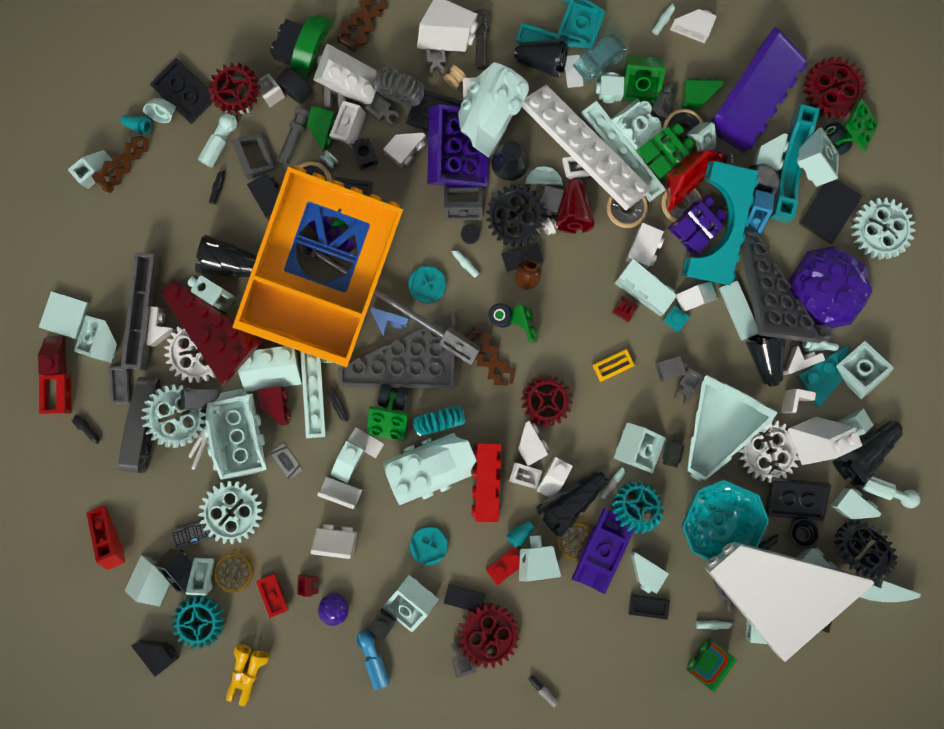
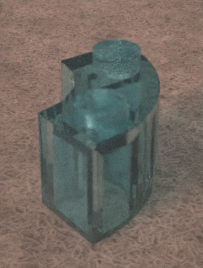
[573,33,628,83]

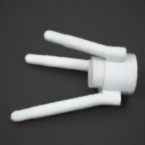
[188,428,217,470]

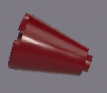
[556,178,594,234]

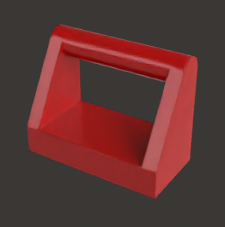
[39,374,71,414]

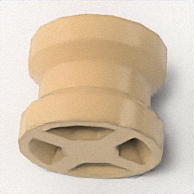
[443,65,467,90]

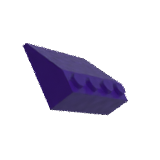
[427,104,489,187]

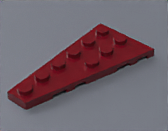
[161,279,261,387]

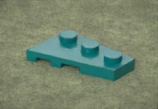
[796,345,851,408]

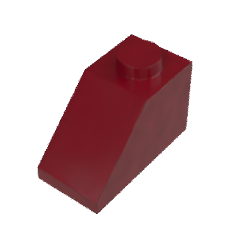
[38,336,67,375]

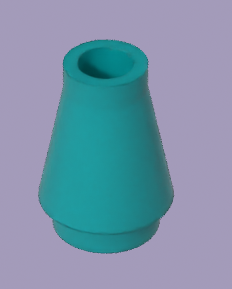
[121,115,152,135]
[506,520,535,548]

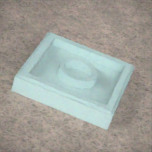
[39,291,89,339]

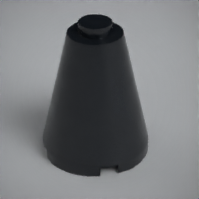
[514,39,568,78]
[491,141,529,181]
[745,335,785,387]

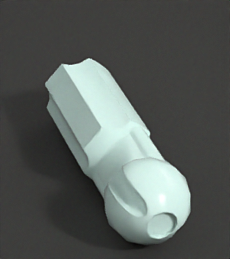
[198,114,237,168]
[860,477,920,508]

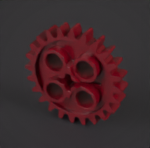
[803,57,866,119]
[457,603,520,669]

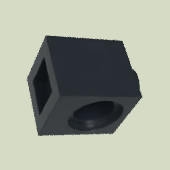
[351,138,378,170]

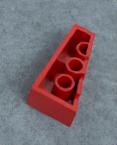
[471,443,501,522]

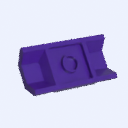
[572,508,634,594]

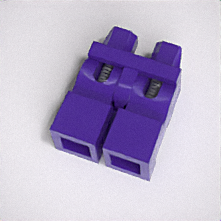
[668,196,726,254]

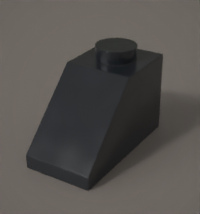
[155,548,192,594]
[131,640,179,677]

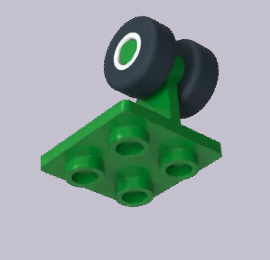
[823,98,878,156]
[488,303,539,343]
[367,383,408,442]

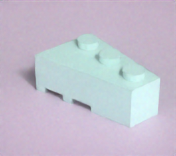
[615,259,677,316]

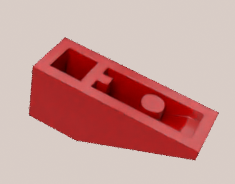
[86,505,126,571]

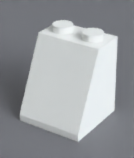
[417,0,478,52]
[788,417,862,465]

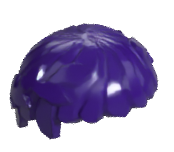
[318,593,349,626]

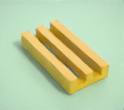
[592,349,635,382]

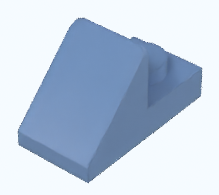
[370,307,409,336]

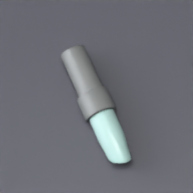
[599,467,625,500]

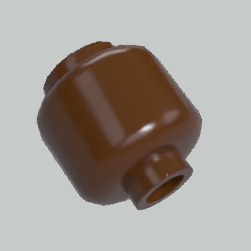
[515,260,542,290]

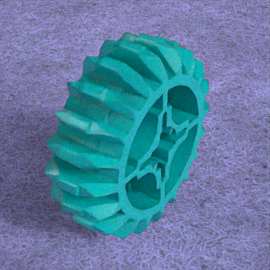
[413,406,465,436]
[612,481,665,534]
[171,595,225,649]

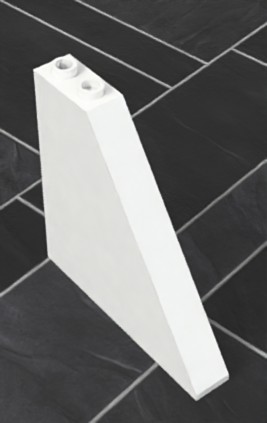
[704,542,875,662]

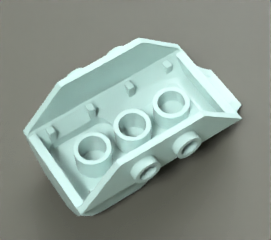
[458,62,529,157]
[204,389,267,479]
[382,433,476,505]

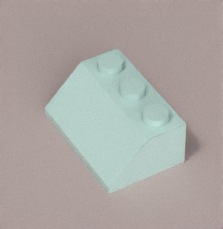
[238,346,302,392]

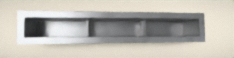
[121,252,161,371]

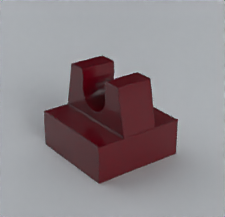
[612,296,638,322]
[297,574,319,597]

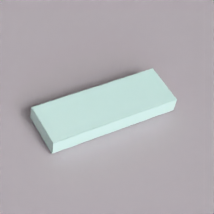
[719,281,758,341]

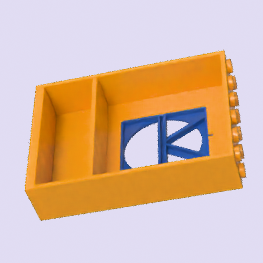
[233,165,403,367]

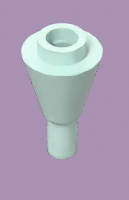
[802,340,839,352]

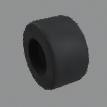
[276,67,313,104]

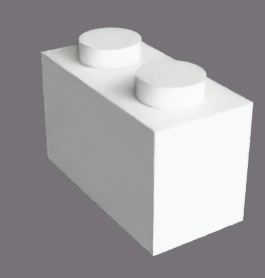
[625,223,665,269]

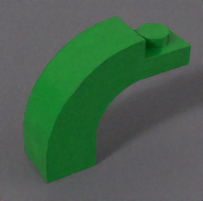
[290,14,334,79]

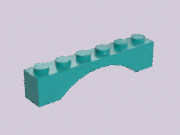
[769,104,819,223]

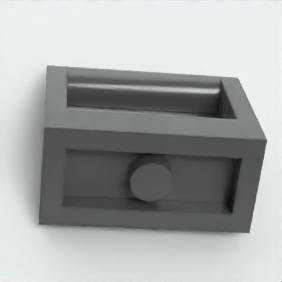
[232,134,276,180]
[444,186,483,220]

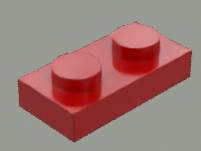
[486,547,520,585]
[256,573,289,618]

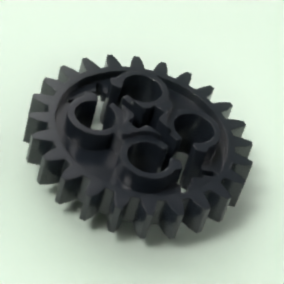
[486,184,547,247]
[834,520,898,580]

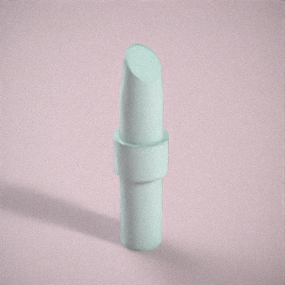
[652,3,675,35]
[451,250,480,278]
[696,620,733,630]

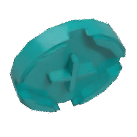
[408,265,446,304]
[410,526,448,565]

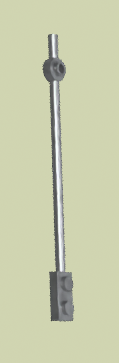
[296,238,481,365]

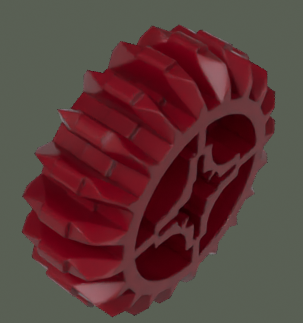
[208,63,261,116]
[521,375,573,427]

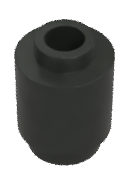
[662,438,685,468]

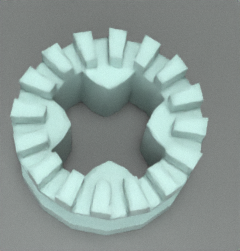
[320,150,338,169]

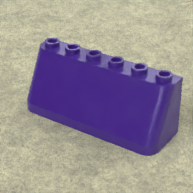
[711,26,808,153]

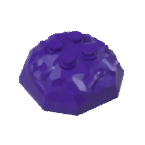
[788,246,872,328]

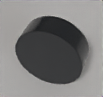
[461,225,480,244]

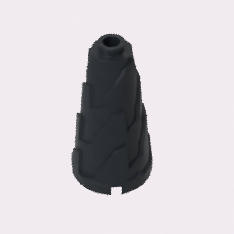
[195,235,257,277]
[832,421,903,488]
[535,471,608,538]

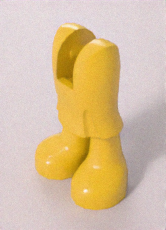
[226,644,270,706]

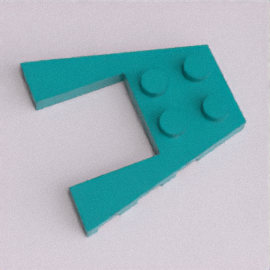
[516,0,606,49]

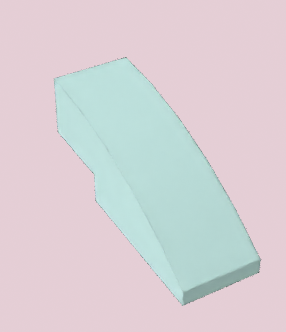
[860,578,921,602]

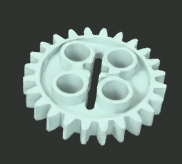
[851,198,916,260]
[141,384,206,448]
[198,481,263,544]

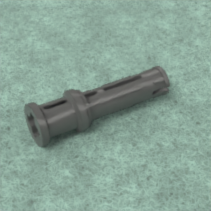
[277,107,310,165]

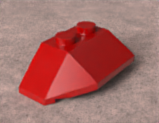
[666,150,725,212]

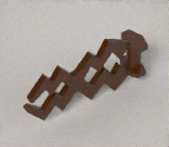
[337,0,387,52]
[92,136,148,193]
[464,327,515,386]

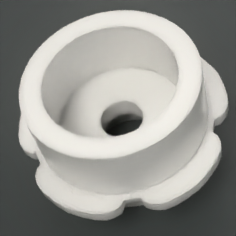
[541,217,558,235]

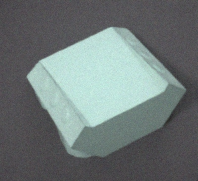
[611,99,663,150]

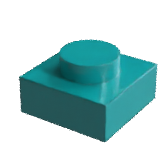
[663,306,690,333]

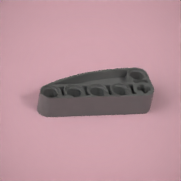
[118,377,160,473]

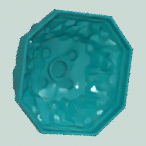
[681,479,769,560]

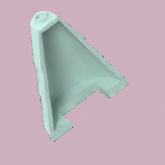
[688,375,778,481]

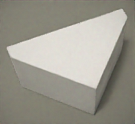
[258,73,285,107]
[562,157,591,179]
[676,282,718,312]
[508,462,542,489]

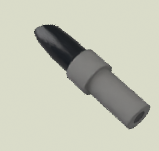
[528,676,558,707]

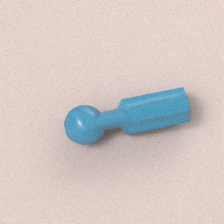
[356,630,390,690]

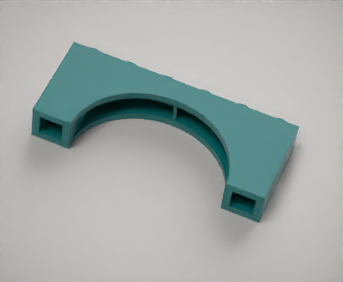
[681,161,759,286]

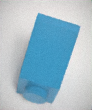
[744,190,774,236]

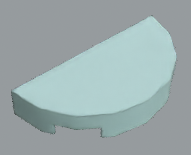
[525,166,563,187]

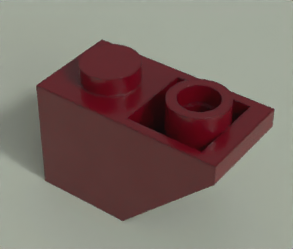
[258,386,291,425]

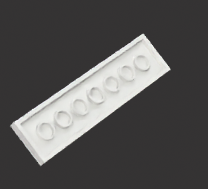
[522,85,652,210]

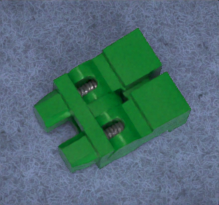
[636,123,695,181]

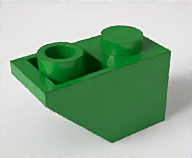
[682,78,724,109]
[307,106,336,153]

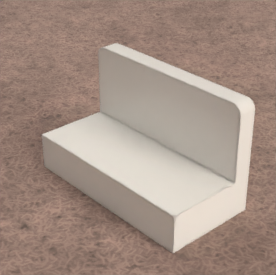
[330,101,367,148]
[781,389,816,414]
[317,476,362,509]

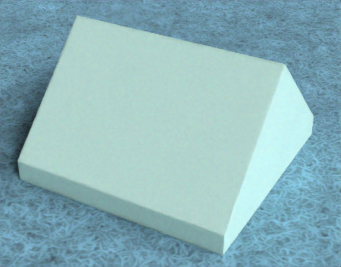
[125,555,170,607]

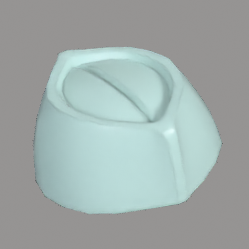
[143,98,176,123]

